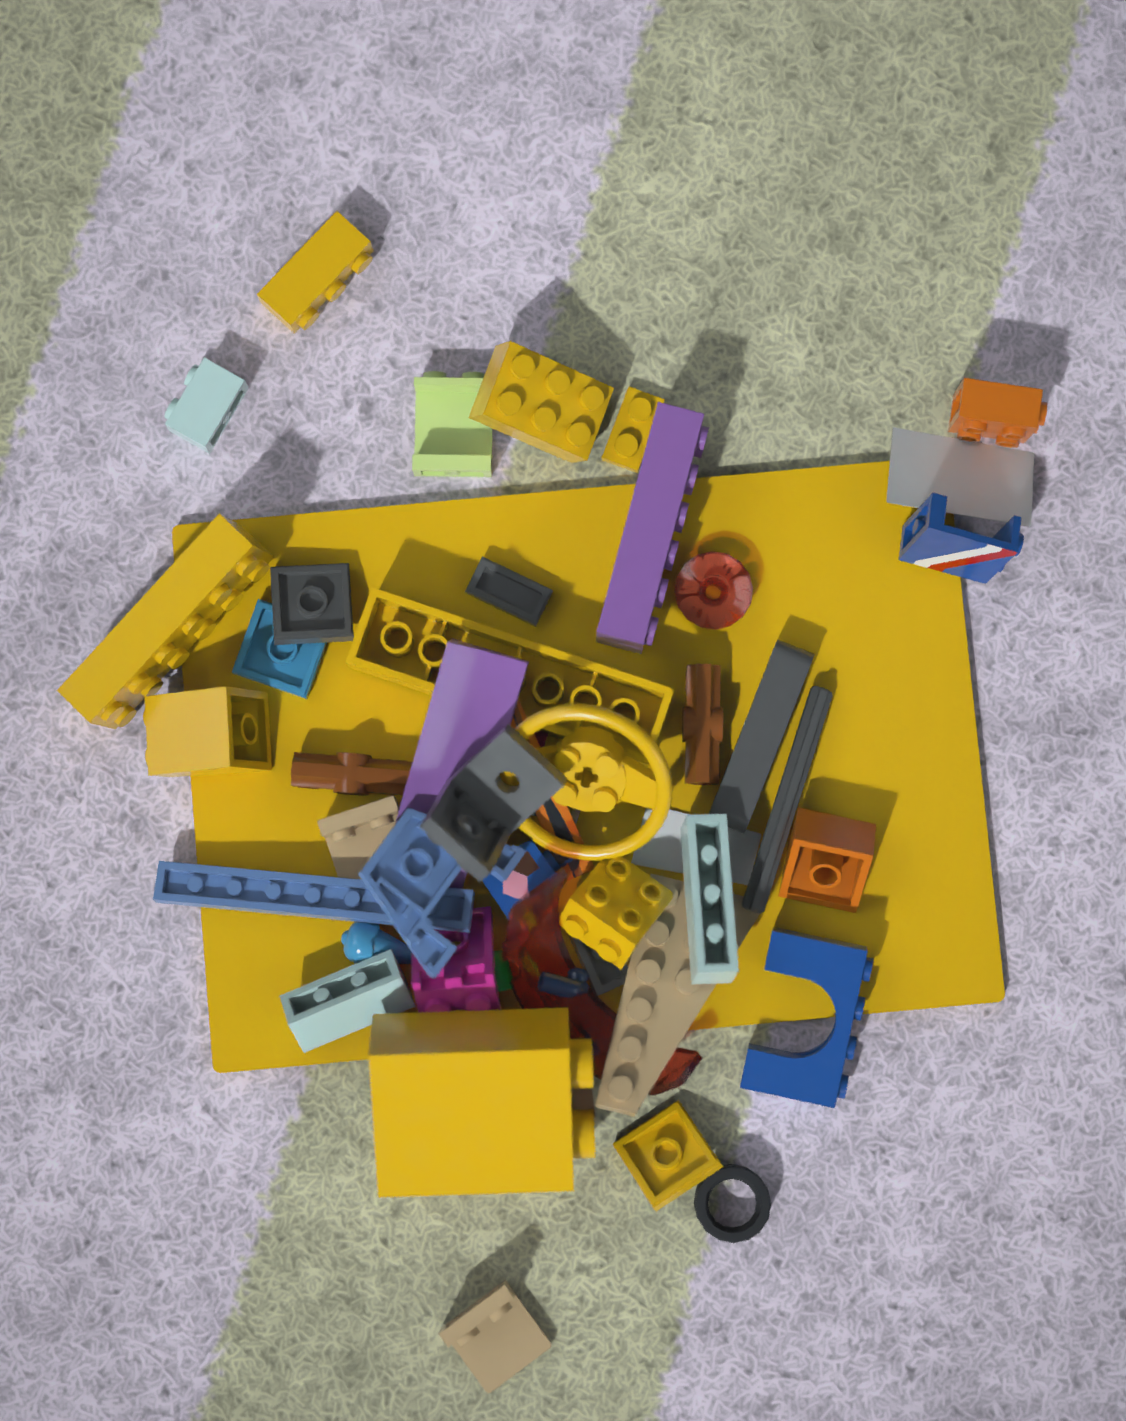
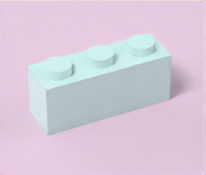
[280,949,415,1053]

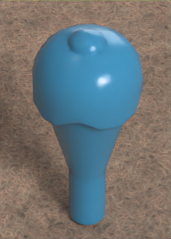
[341,922,412,965]

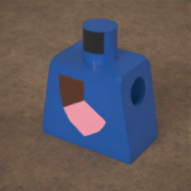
[482,840,574,931]

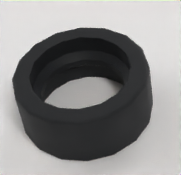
[694,1164,771,1243]

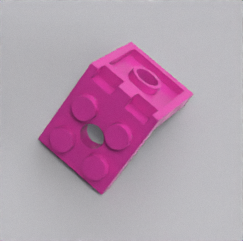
[412,906,502,1013]

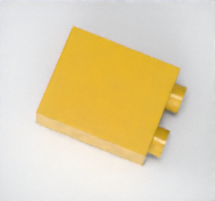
[368,1008,595,1198]

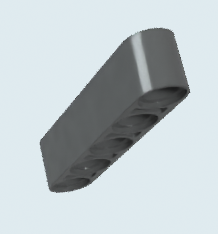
[709,639,814,833]

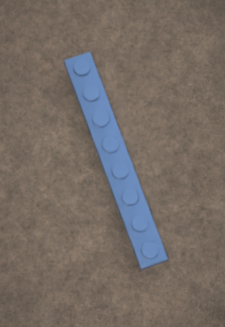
[153,861,475,933]

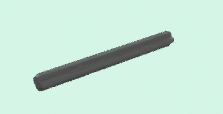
[742,686,833,913]

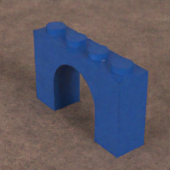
[740,927,874,1108]

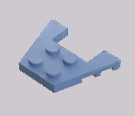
[358,808,526,978]

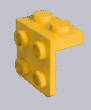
[556,856,673,970]

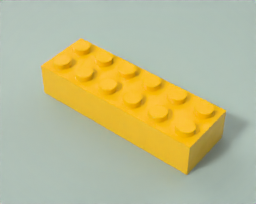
[57,513,274,729]

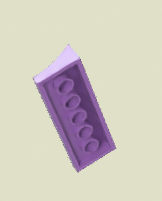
[395,638,529,889]

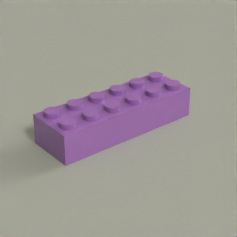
[596,402,709,654]

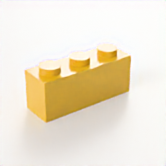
[257,211,373,334]

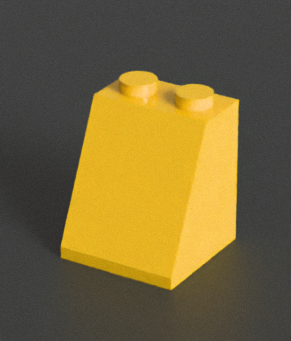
[143,686,272,777]

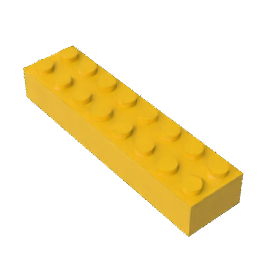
[345,587,674,767]

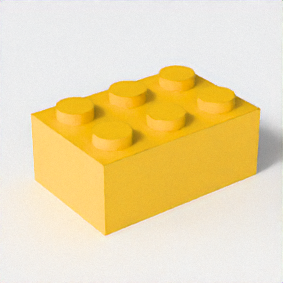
[468,341,614,463]

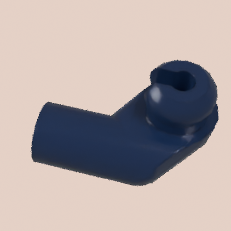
[537,968,590,998]

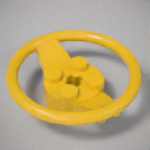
[500,704,672,861]

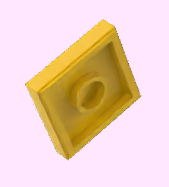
[612,1100,723,1212]

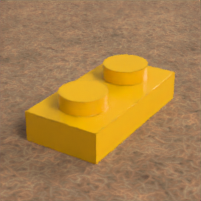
[601,386,665,473]

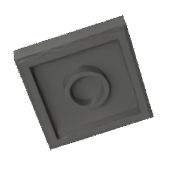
[270,563,354,645]

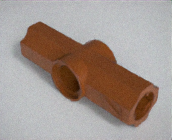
[682,663,723,785]
[291,752,413,796]

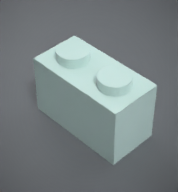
[165,357,249,454]

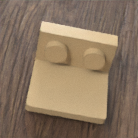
[317,795,399,880]
[439,1279,551,1393]

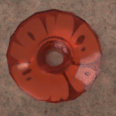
[674,551,753,630]

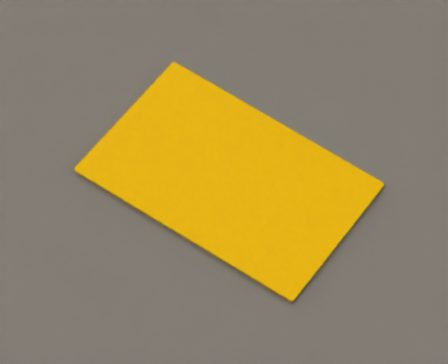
[172,461,1005,1073]

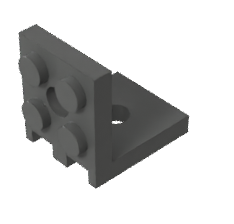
[420,724,568,882]

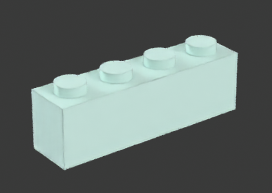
[680,814,739,984]

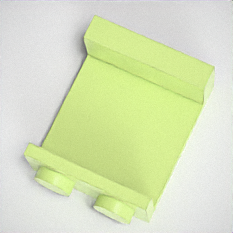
[412,371,493,477]

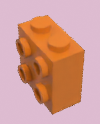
[948,377,1047,448]

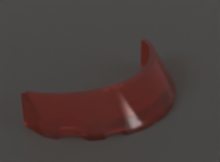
[502,868,702,1096]

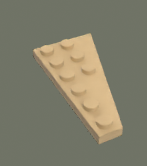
[595,874,760,1117]

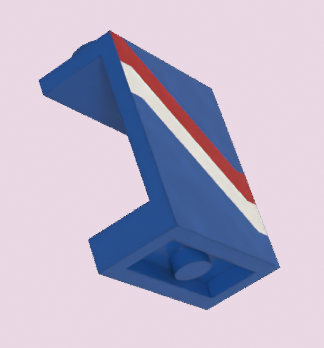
[898,492,1024,584]

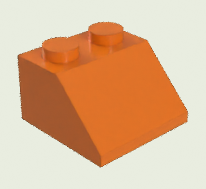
[778,807,876,913]

